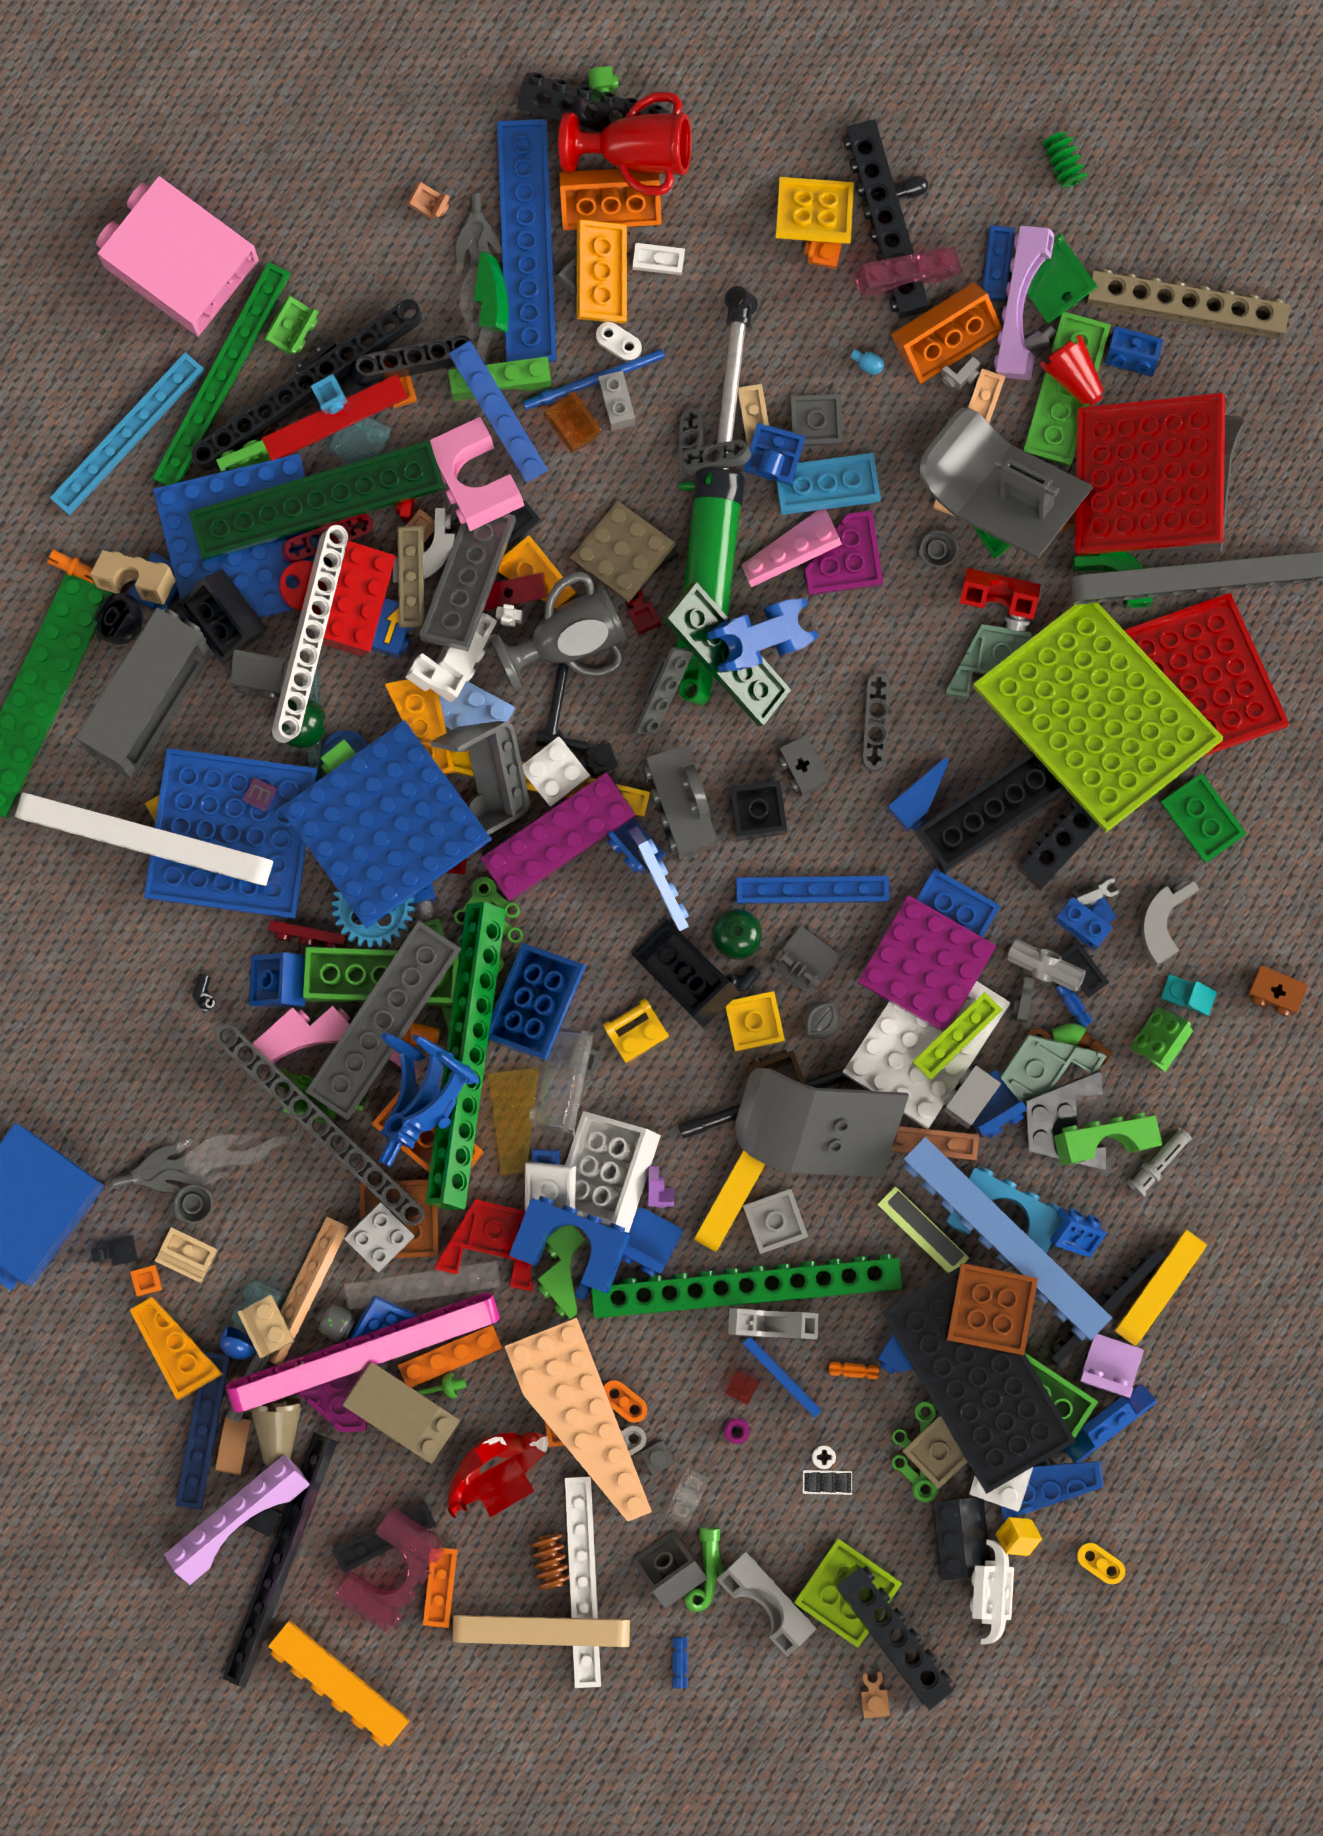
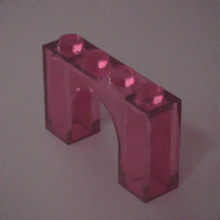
[334,1507,445,1632]

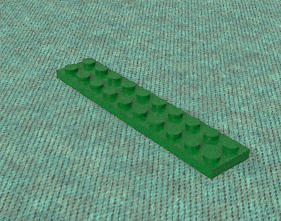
[0,573,114,819]

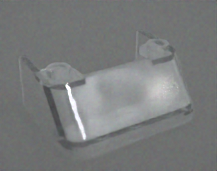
[529,1028,595,1138]

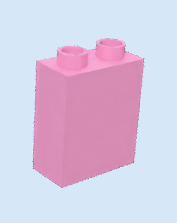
[96,176,259,337]

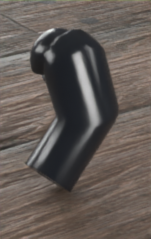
[726,965,761,991]

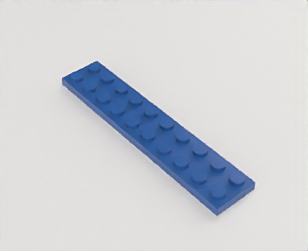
[497,119,557,363]

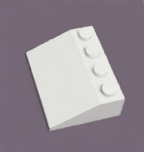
[565,1111,661,1233]

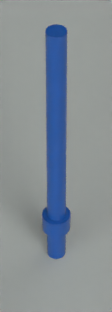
[522,349,665,410]

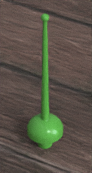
[417,1373,467,1398]

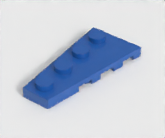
[1001,1461,1104,1521]

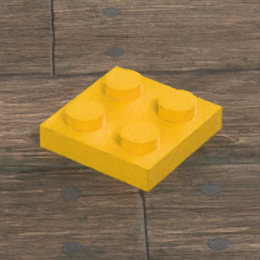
[725,991,785,1052]

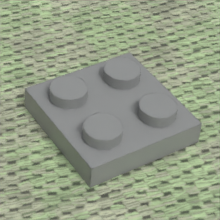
[743,1189,808,1254]

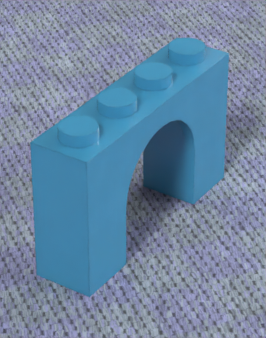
[945,1166,1064,1254]

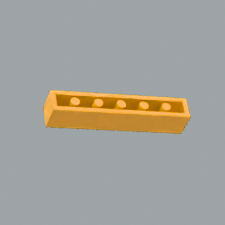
[268,1621,410,1746]

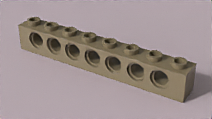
[1086,269,1290,340]

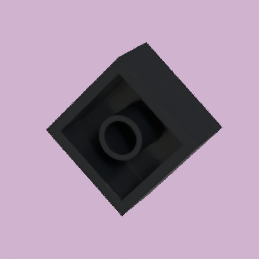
[729,780,787,841]

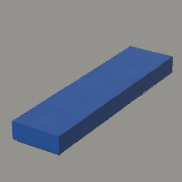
[742,1337,821,1418]

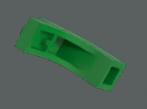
[1072,551,1153,608]

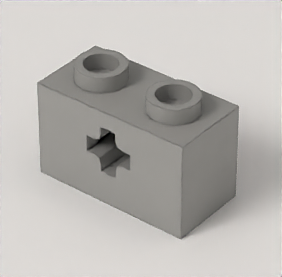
[599,371,635,431]

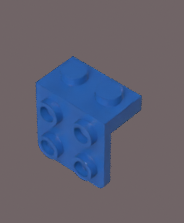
[607,819,666,875]
[973,1070,1027,1139]
[621,1208,682,1277]

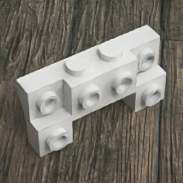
[405,613,497,703]

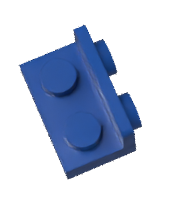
[1105,326,1163,376]
[1054,898,1112,951]
[1050,1207,1107,1258]

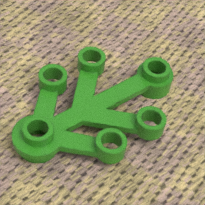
[454,877,523,975]
[892,1401,939,1502]

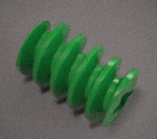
[1042,132,1088,189]

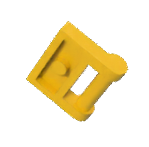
[602,998,669,1063]

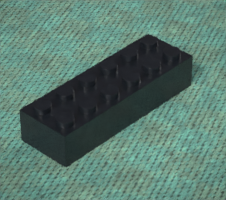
[915,751,1067,874]

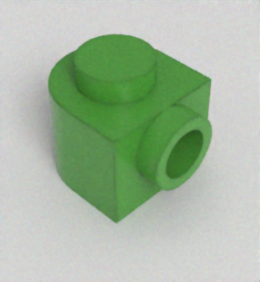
[587,66,619,93]

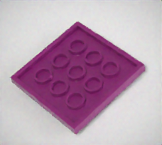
[857,895,996,1032]

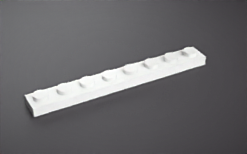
[565,1477,601,1688]

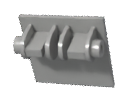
[344,1202,415,1272]

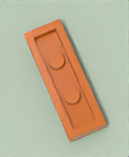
[423,1547,458,1628]

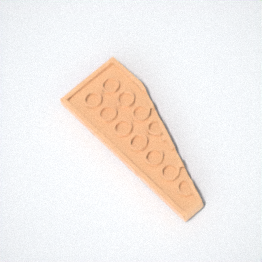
[505,1318,652,1521]

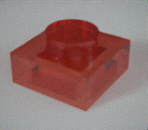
[725,1371,760,1405]

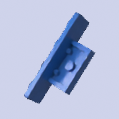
[1063,1384,1157,1463]

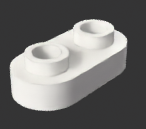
[596,322,642,362]

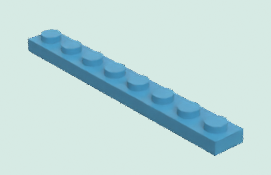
[50,352,205,516]

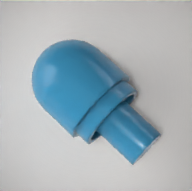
[850,349,884,375]

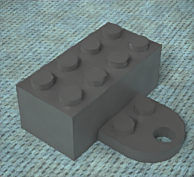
[643,745,718,860]

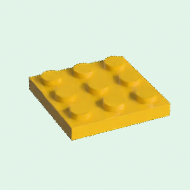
[776,177,854,244]

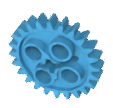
[332,892,415,949]

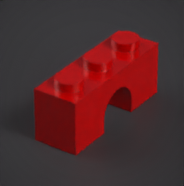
[960,568,1041,620]

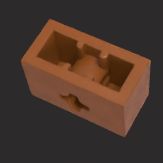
[1247,965,1308,1017]

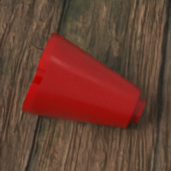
[1039,334,1104,407]

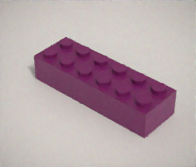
[480,773,637,901]

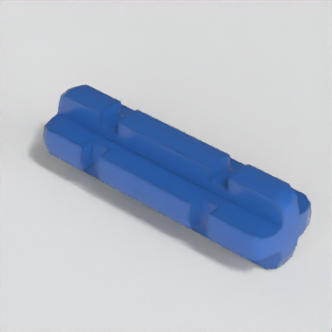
[1056,984,1093,1027]
[672,1637,688,1689]

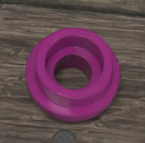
[724,1418,750,1444]

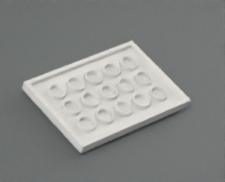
[842,981,1010,1130]

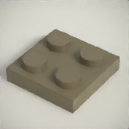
[903,1415,967,1489]

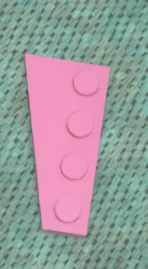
[741,509,842,587]

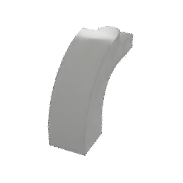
[393,508,456,583]
[1141,881,1200,967]
[728,1308,819,1339]

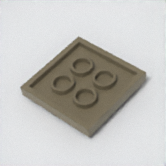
[570,501,676,603]

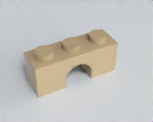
[90,550,176,605]

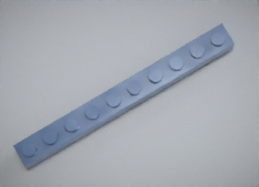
[902,1137,1112,1341]

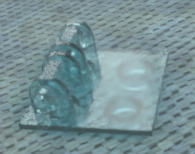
[328,417,392,463]

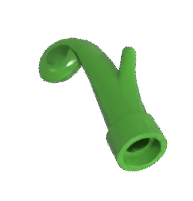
[684,1528,725,1612]

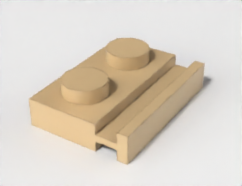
[155,1227,218,1283]
[238,1295,295,1359]

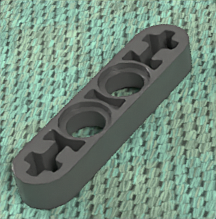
[862,673,890,772]

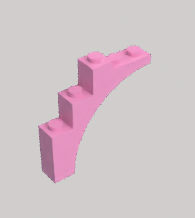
[247,1006,417,1071]

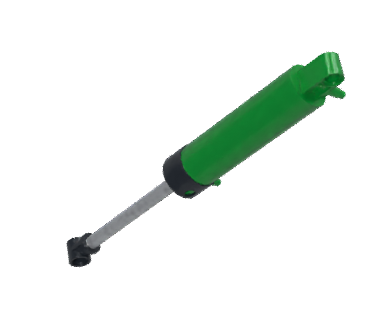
[656,286,758,706]

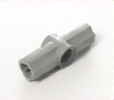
[1007,939,1086,992]

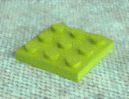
[794,1538,902,1648]

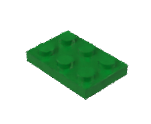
[1160,773,1247,864]

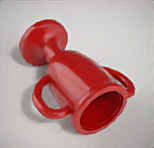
[558,92,692,196]

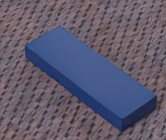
[982,225,1015,302]

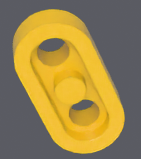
[1077,1543,1125,1584]

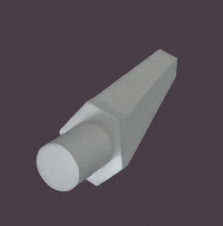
[1024,326,1056,350]

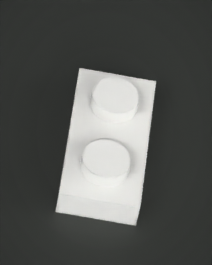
[633,243,685,275]

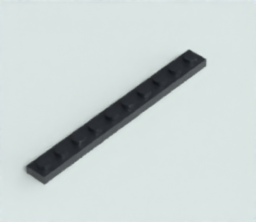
[222,1432,337,1688]

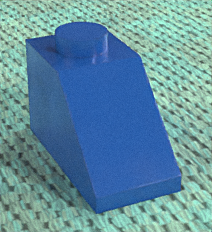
[877,1333,913,1374]

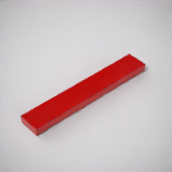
[262,374,408,461]

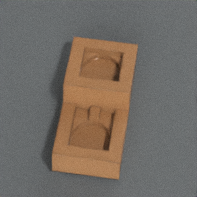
[215,1417,251,1475]

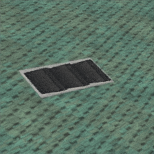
[803,1470,852,1495]

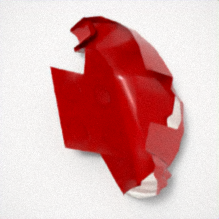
[447,1432,549,1518]

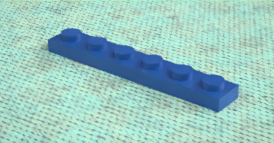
[449,340,548,483]
[736,876,889,904]

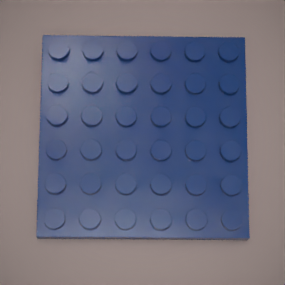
[153,453,328,623]
[280,720,492,929]
[144,748,318,919]

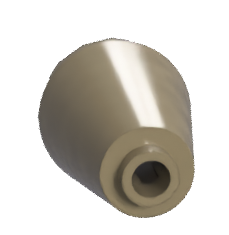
[251,1396,302,1466]

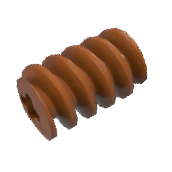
[530,1533,569,1590]

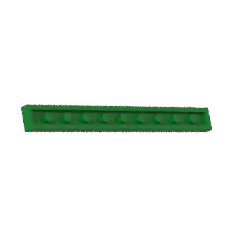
[153,262,291,486]

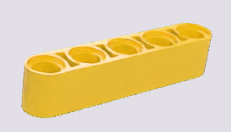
[694,1151,766,1252]
[1114,1229,1207,1346]

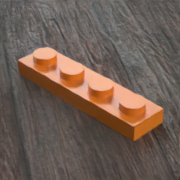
[398,1325,503,1388]

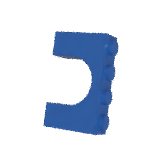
[509,1196,630,1293]

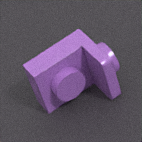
[648,1166,674,1208]

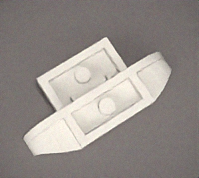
[970,1539,1014,1645]

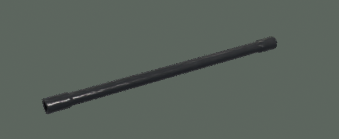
[678,1067,849,1139]

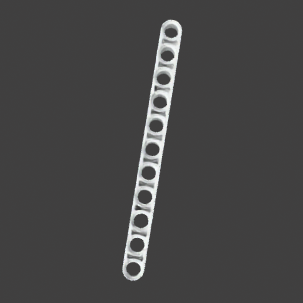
[14,792,273,886]

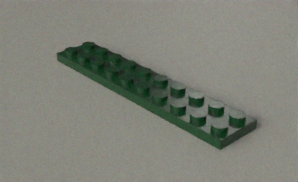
[188,440,445,561]

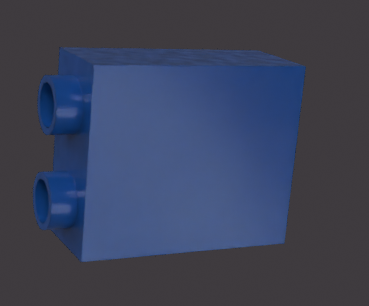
[0,1123,105,1290]

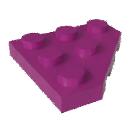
[805,510,883,596]
[285,1357,367,1433]

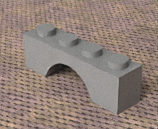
[716,1552,816,1656]

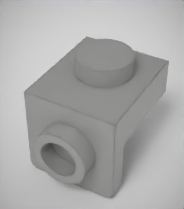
[940,357,980,391]

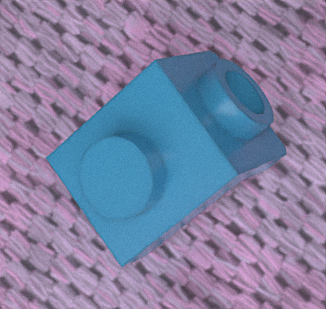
[311,374,348,414]

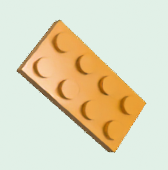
[576,220,627,324]

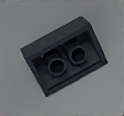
[177,569,267,664]
[932,1497,990,1581]

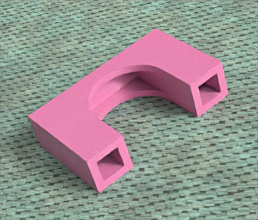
[430,417,524,531]

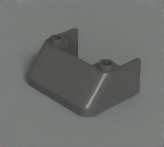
[430,721,530,835]

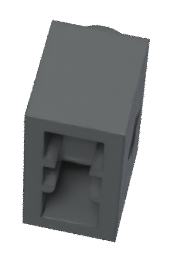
[777,735,829,797]

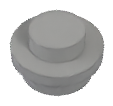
[1005,615,1030,631]

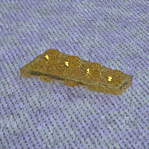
[488,1067,539,1176]

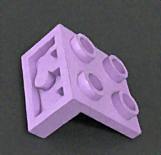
[1079,1334,1144,1399]

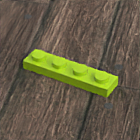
[912,992,1003,1081]

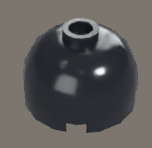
[94,593,143,645]

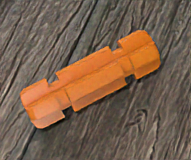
[829,1361,879,1379]

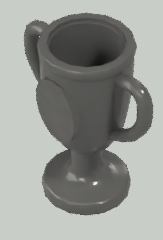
[489,572,627,692]

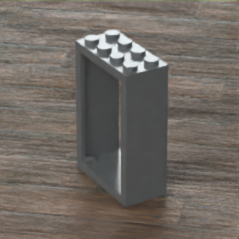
[76,608,212,780]

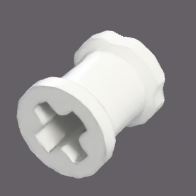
[812,1446,836,1469]

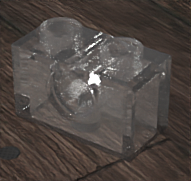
[665,1467,710,1526]

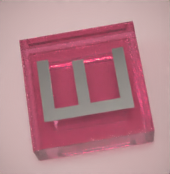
[243,778,277,812]

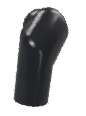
[192,973,215,1011]

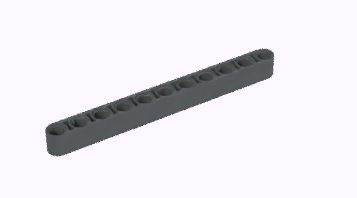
[1070,552,1323,605]
[215,1024,425,1226]

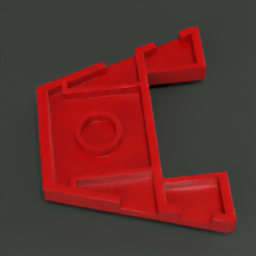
[434,1199,533,1292]

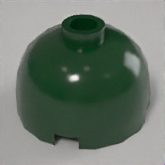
[282,699,326,748]
[712,909,762,960]

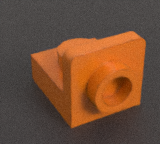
[804,241,842,269]

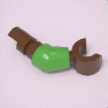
[1023,1022,1113,1065]

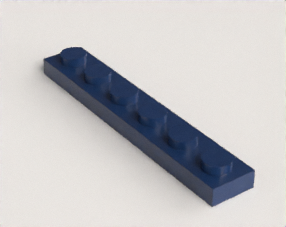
[176,1352,230,1510]

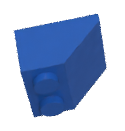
[249,952,305,1008]

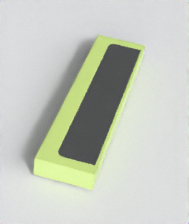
[878,1186,969,1273]

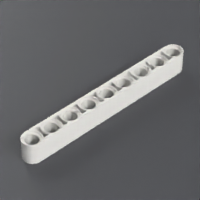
[272,525,348,743]

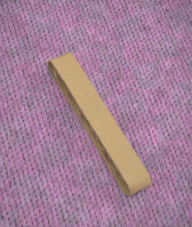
[452,1615,630,1647]

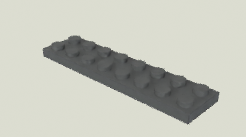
[306,920,462,1120]

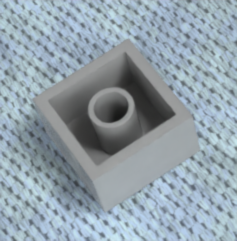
[943,1066,1001,1129]

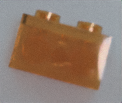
[543,391,602,454]

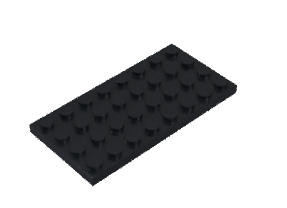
[881,1260,1076,1494]

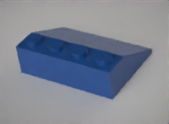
[488,943,586,1060]

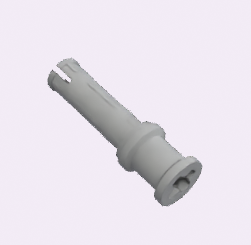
[1127,1128,1192,1197]

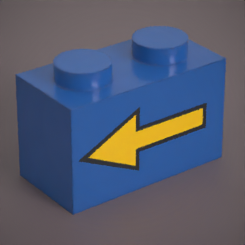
[371,598,415,659]

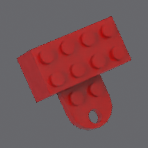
[278,541,396,656]

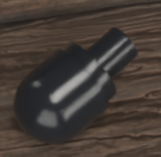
[896,176,928,199]

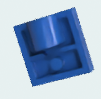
[743,423,806,486]

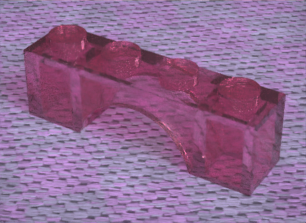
[855,246,961,298]

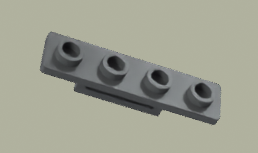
[635,648,693,734]

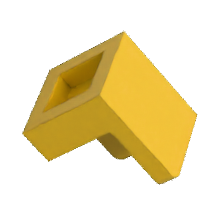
[995,1517,1042,1556]

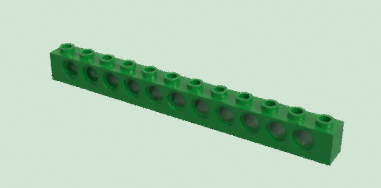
[425,902,506,1210]
[591,1254,902,1319]

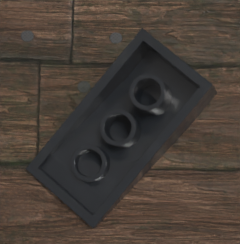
[631,919,740,1028]

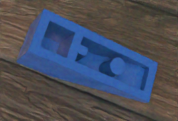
[887,757,949,832]

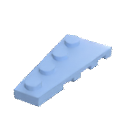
[628,826,689,931]

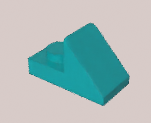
[1160,974,1217,1016]

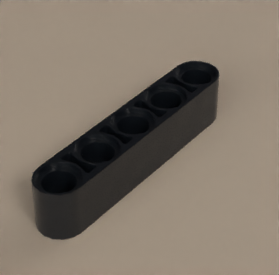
[352,335,473,385]

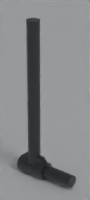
[536,663,588,752]

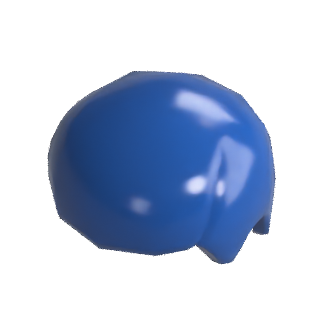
[219,1326,256,1360]

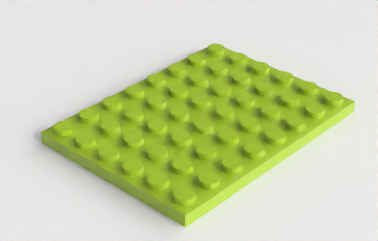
[973,603,1223,833]

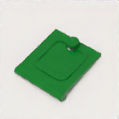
[1010,233,1098,324]

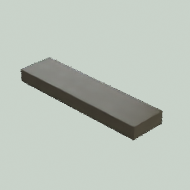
[398,526,425,628]

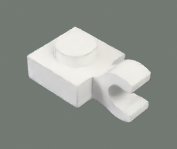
[496,604,523,627]

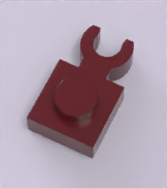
[625,589,661,635]

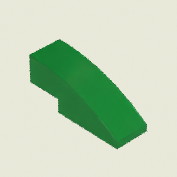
[473,252,509,332]

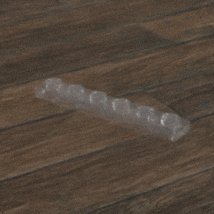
[344,1261,501,1310]

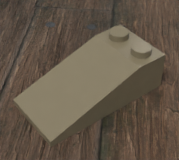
[341,1361,460,1464]

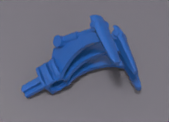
[378,1033,479,1167]

